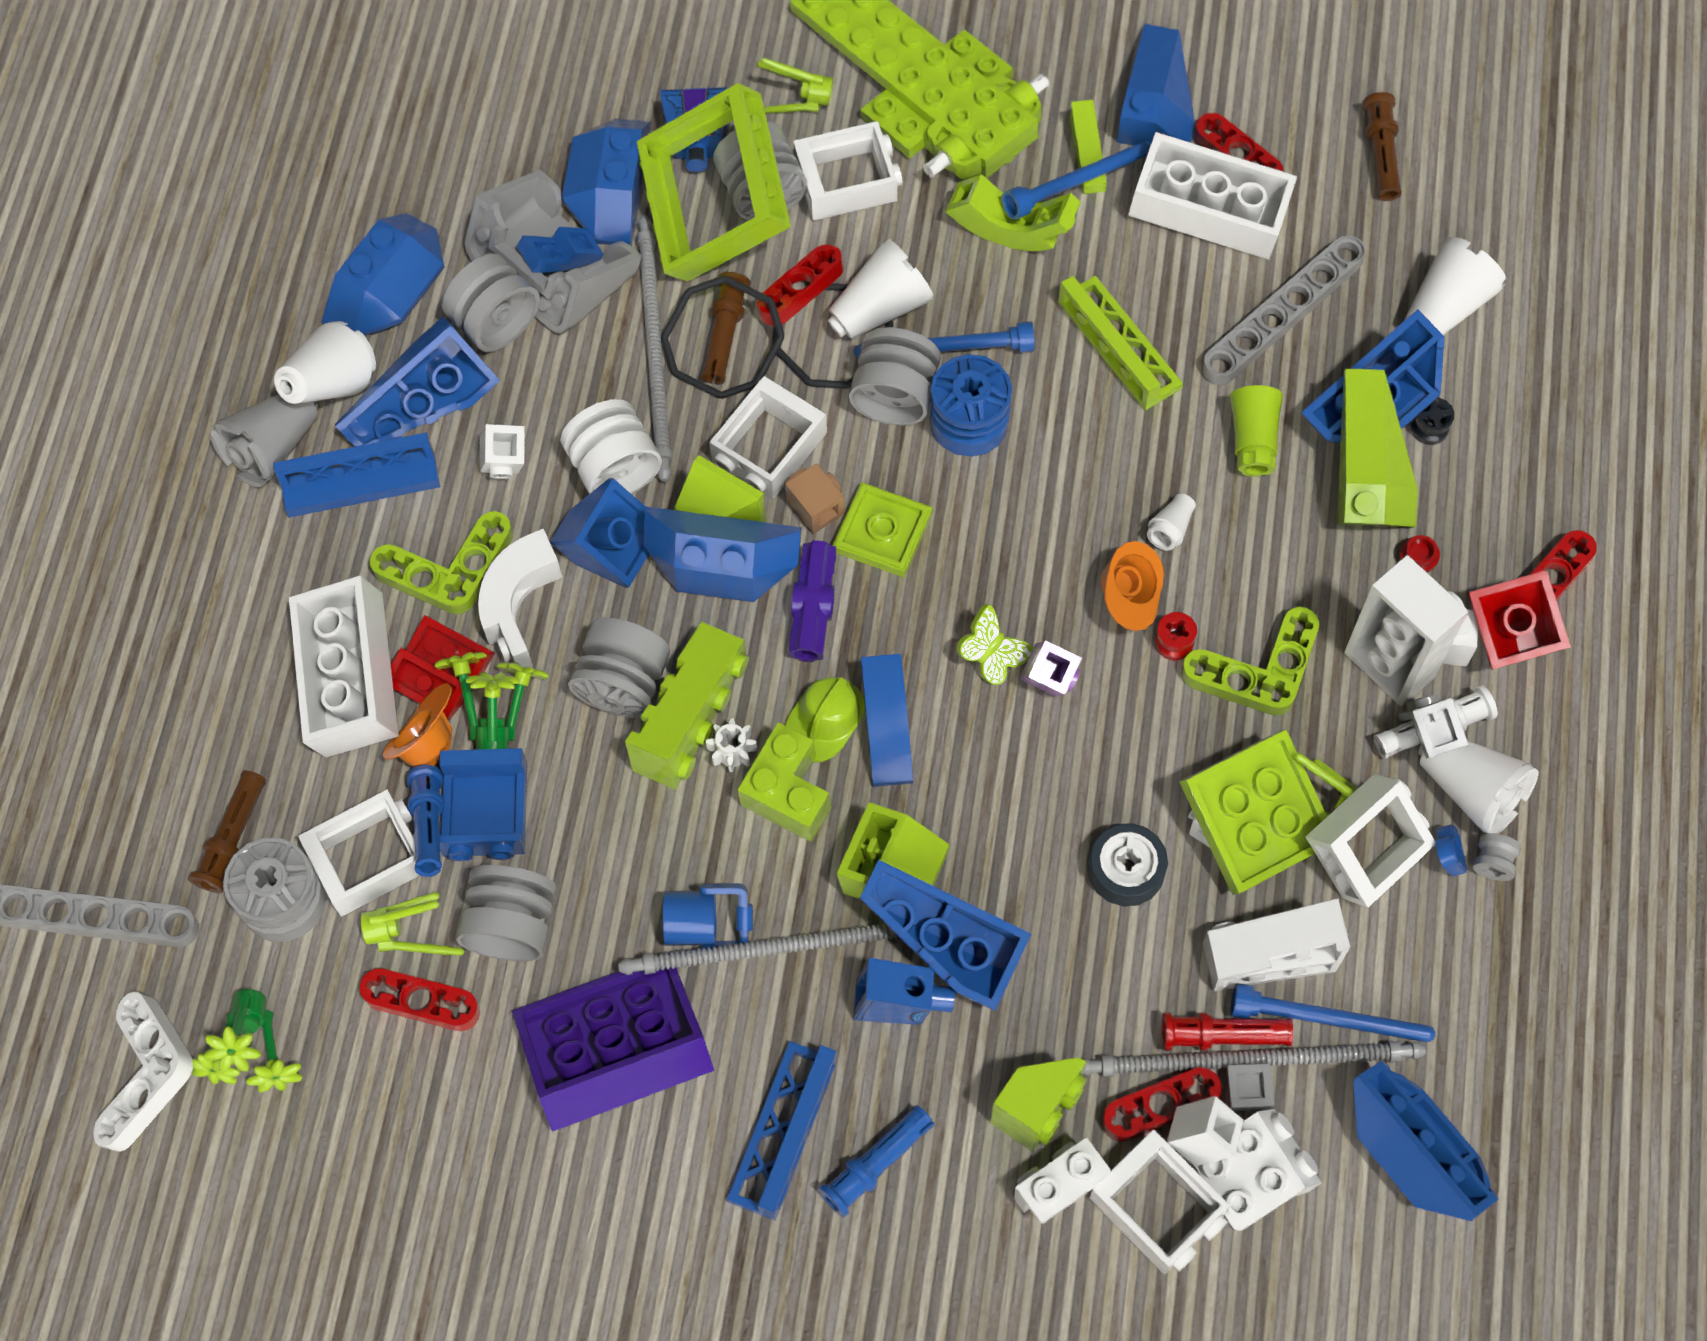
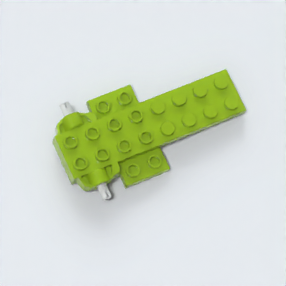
[790,0,1049,180]

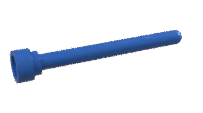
[1002,141,1151,220]
[853,321,1035,358]
[1230,983,1436,1042]

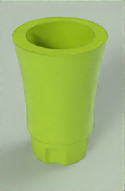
[1229,385,1283,477]

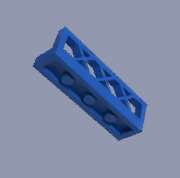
[274,432,441,518]
[727,1041,837,1221]

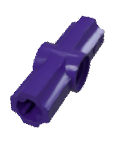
[789,540,837,662]

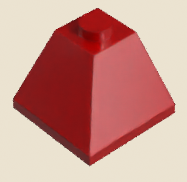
[1467,570,1571,670]

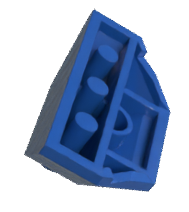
[562,119,651,247]
[321,213,445,335]
[1301,309,1445,443]
[643,506,802,602]
[1353,1061,1499,1221]

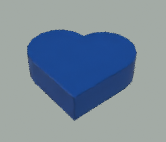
[1436,824,1467,877]

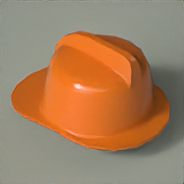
[1100,541,1164,631]
[382,683,453,768]

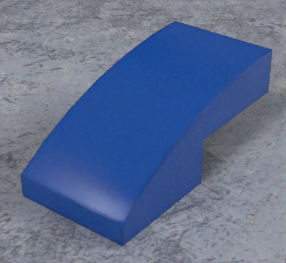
[516,227,604,273]

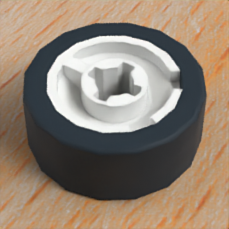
[1087,823,1168,907]

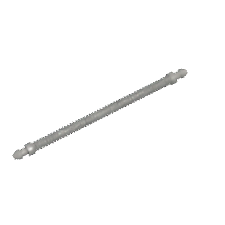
[637,215,673,483]
[618,923,898,975]
[1083,1041,1426,1077]

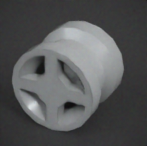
[1473,833,1521,881]

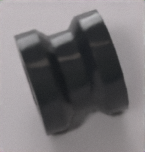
[1411,397,1455,445]

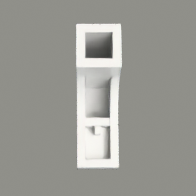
[478,529,563,668]

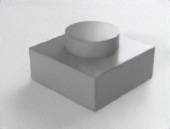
[1225,1063,1275,1111]

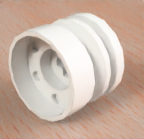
[560,399,662,494]

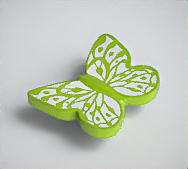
[956,603,1034,685]

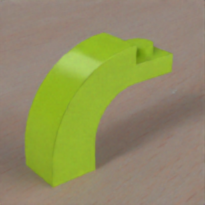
[945,174,1081,251]

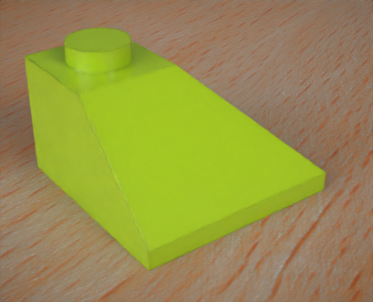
[674,455,767,523]

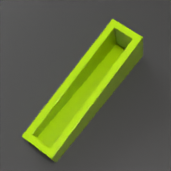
[1069,99,1107,194]

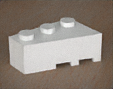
[1203,899,1350,991]

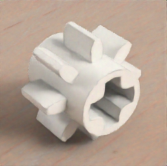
[706,718,757,772]

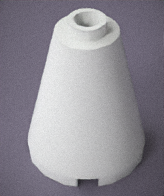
[1404,237,1506,335]
[827,239,933,339]
[274,321,376,404]
[1418,741,1539,834]

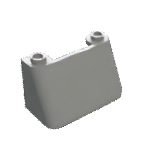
[465,170,642,333]

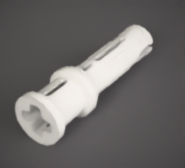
[1373,685,1498,759]

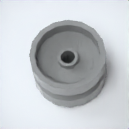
[442,254,540,352]

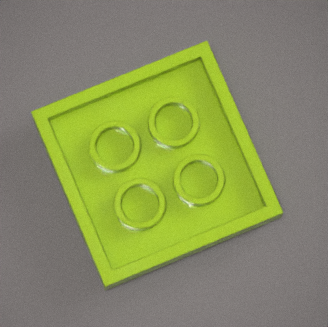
[1180,729,1327,895]

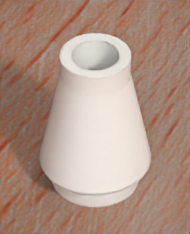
[1147,493,1196,551]

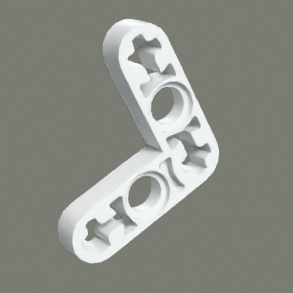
[93,991,193,1152]

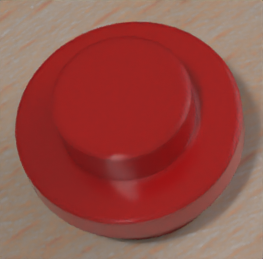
[1400,535,1440,573]

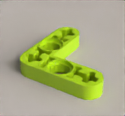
[370,511,513,614]
[1181,607,1319,716]

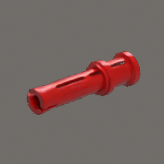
[1161,1012,1293,1051]

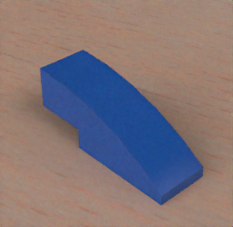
[861,654,913,787]

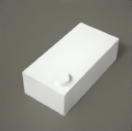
[1128,132,1297,260]
[1344,555,1469,707]
[289,575,399,758]

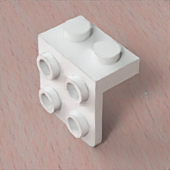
[1195,1109,1322,1231]

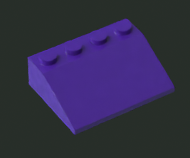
[512,953,715,1132]

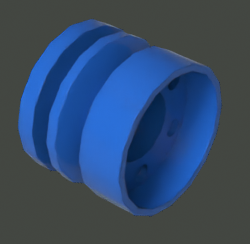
[930,354,1012,457]

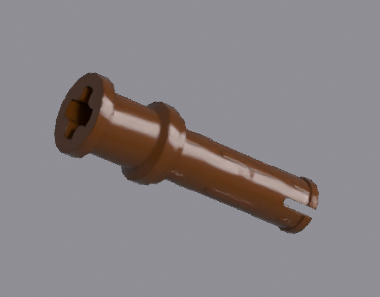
[1362,92,1402,201]
[701,272,751,385]
[188,770,266,893]

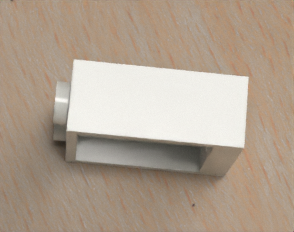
[793,121,902,221]
[709,376,827,499]
[1306,774,1436,908]
[298,790,420,917]
[1089,1130,1230,1275]

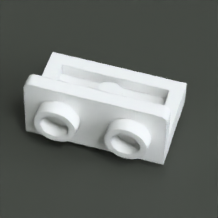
[1014,1137,1111,1223]

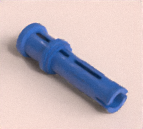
[407,765,444,877]
[818,1105,935,1218]

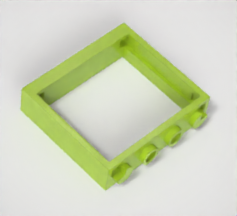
[637,83,791,282]

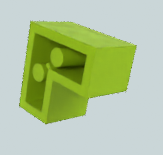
[737,722,831,842]

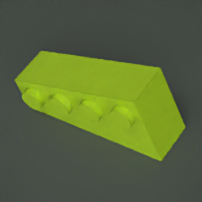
[625,621,749,790]

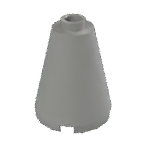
[210,394,318,487]

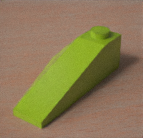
[1337,368,1418,527]

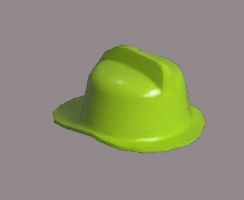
[785,677,865,763]

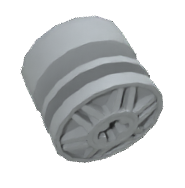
[713,122,807,220]
[849,327,941,426]
[568,617,670,718]
[223,838,326,942]
[456,865,557,961]

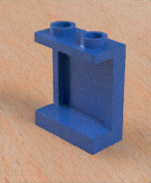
[440,748,527,861]

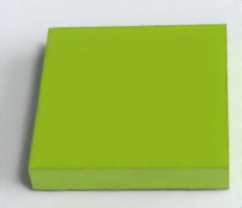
[832,482,933,578]

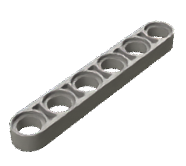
[1202,235,1366,385]
[0,884,199,947]

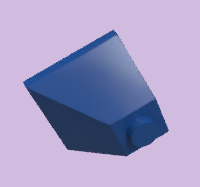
[550,478,649,588]

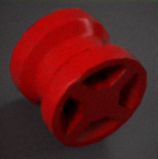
[1154,612,1197,661]

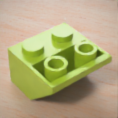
[836,802,950,899]
[990,1057,1087,1152]

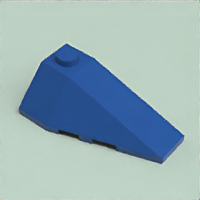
[1117,24,1195,146]
[335,317,500,447]
[860,860,1031,1011]

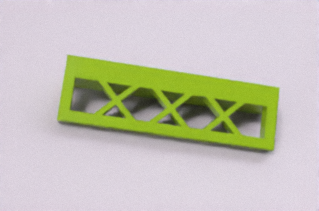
[1058,275,1183,411]

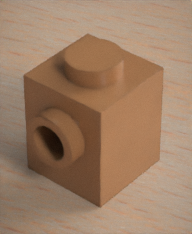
[785,463,845,534]

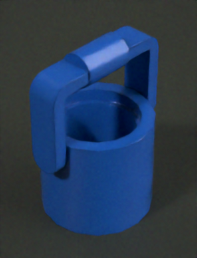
[663,883,753,950]

